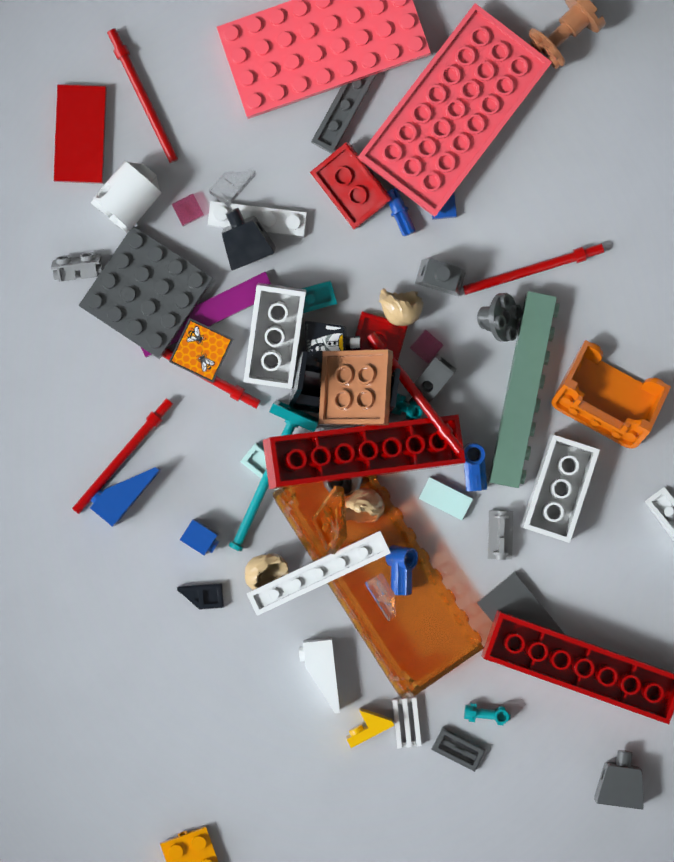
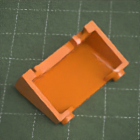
[551,340,671,449]

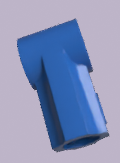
[463,442,487,491]
[385,545,418,595]

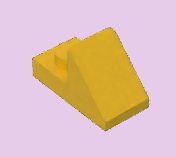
[346,708,395,748]

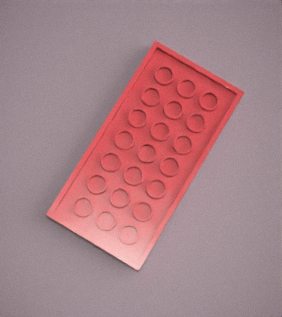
[217,0,431,119]
[358,3,552,217]

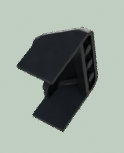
[289,351,401,415]

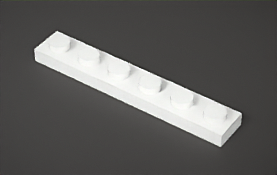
[247,531,391,616]

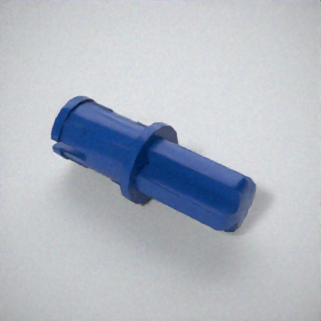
[387,188,415,236]

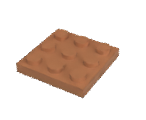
[319,349,393,426]

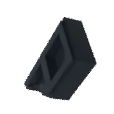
[177,583,224,610]

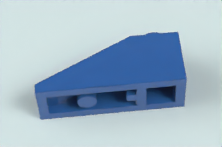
[90,467,161,527]

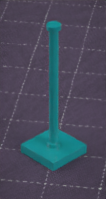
[229,400,319,551]

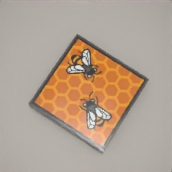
[169,318,234,383]

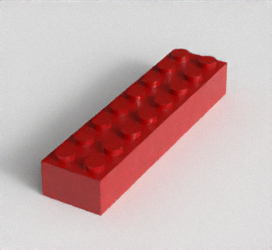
[263,414,466,489]
[481,610,674,725]

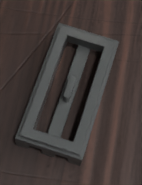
[431,727,486,772]

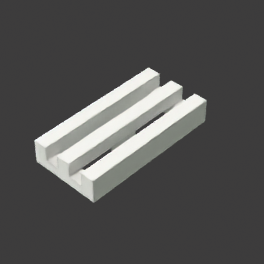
[392,697,422,749]

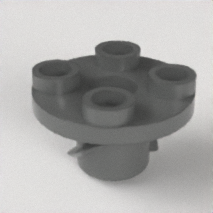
[477,293,522,342]

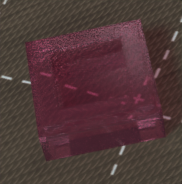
[172,194,204,226]
[410,329,444,364]

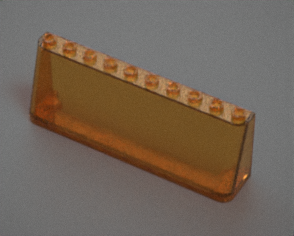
[273,476,484,698]

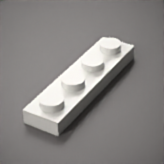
[208,201,307,237]

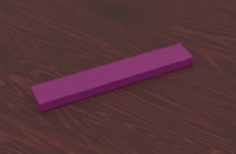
[141,272,272,358]

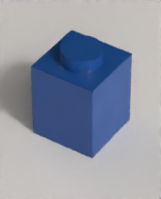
[180,519,220,556]

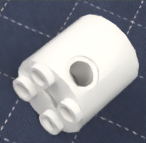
[91,161,162,233]

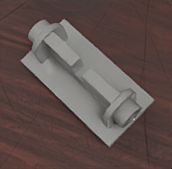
[51,252,102,282]
[488,510,513,560]

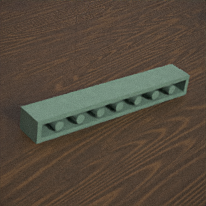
[488,291,560,488]

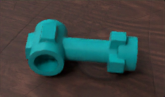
[391,393,423,420]
[464,703,511,726]

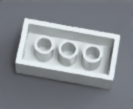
[243,283,306,389]
[521,434,600,543]

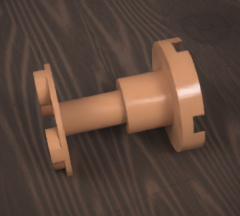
[529,0,606,69]

